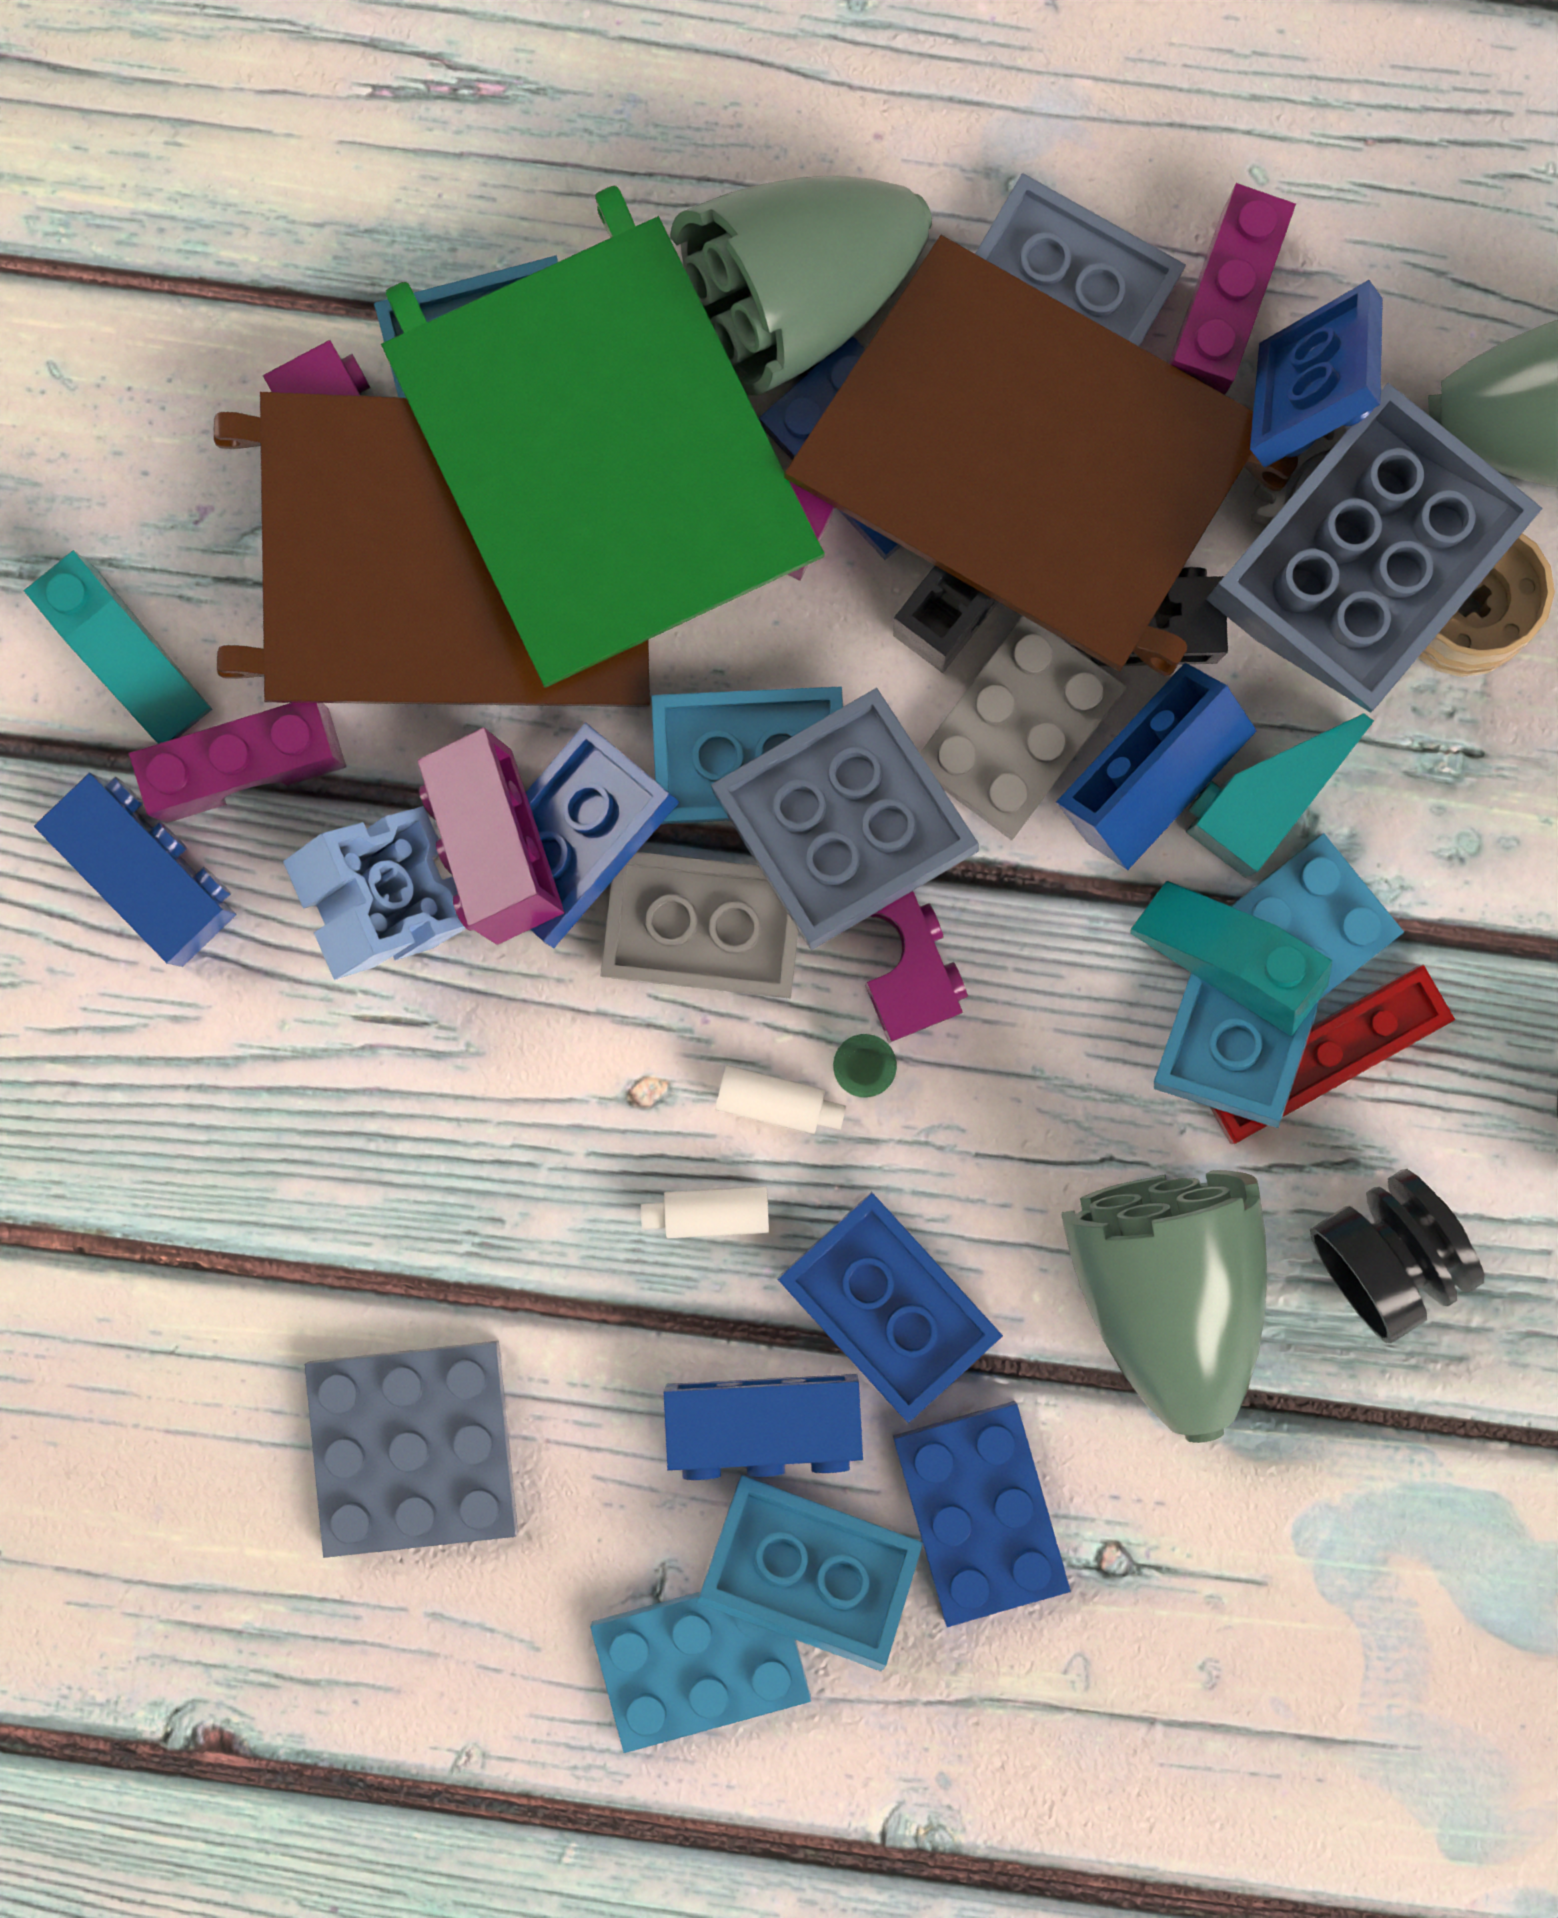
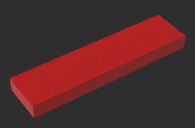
[1210,964,1455,1144]

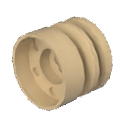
[1418,533,1555,677]

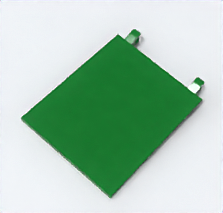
[381,185,825,688]

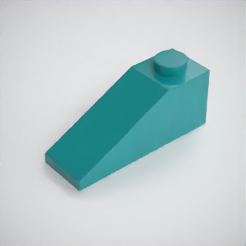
[23,550,213,744]
[1186,713,1374,878]
[1130,881,1333,1037]

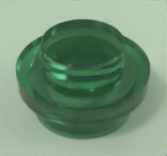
[833,1034,897,1098]

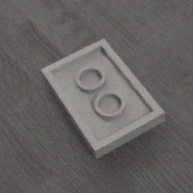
[920,616,1127,840]
[600,852,799,999]

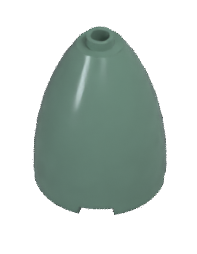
[670,176,932,395]
[1428,320,1558,488]
[1061,1170,1267,1443]

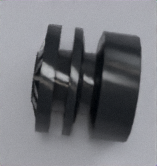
[1310,1169,1485,1344]

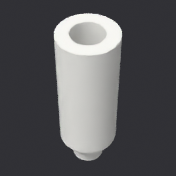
[715,1065,846,1135]
[641,1186,769,1239]

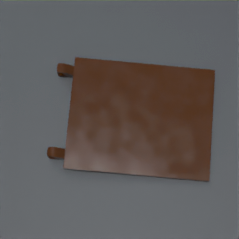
[784,235,1298,676]
[213,392,650,707]

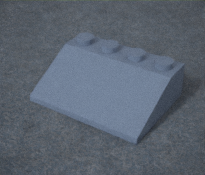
[1206,382,1543,713]

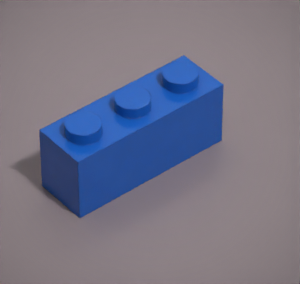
[1056,662,1257,870]
[34,772,237,967]
[663,1374,863,1480]

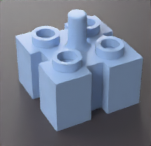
[283,806,466,980]

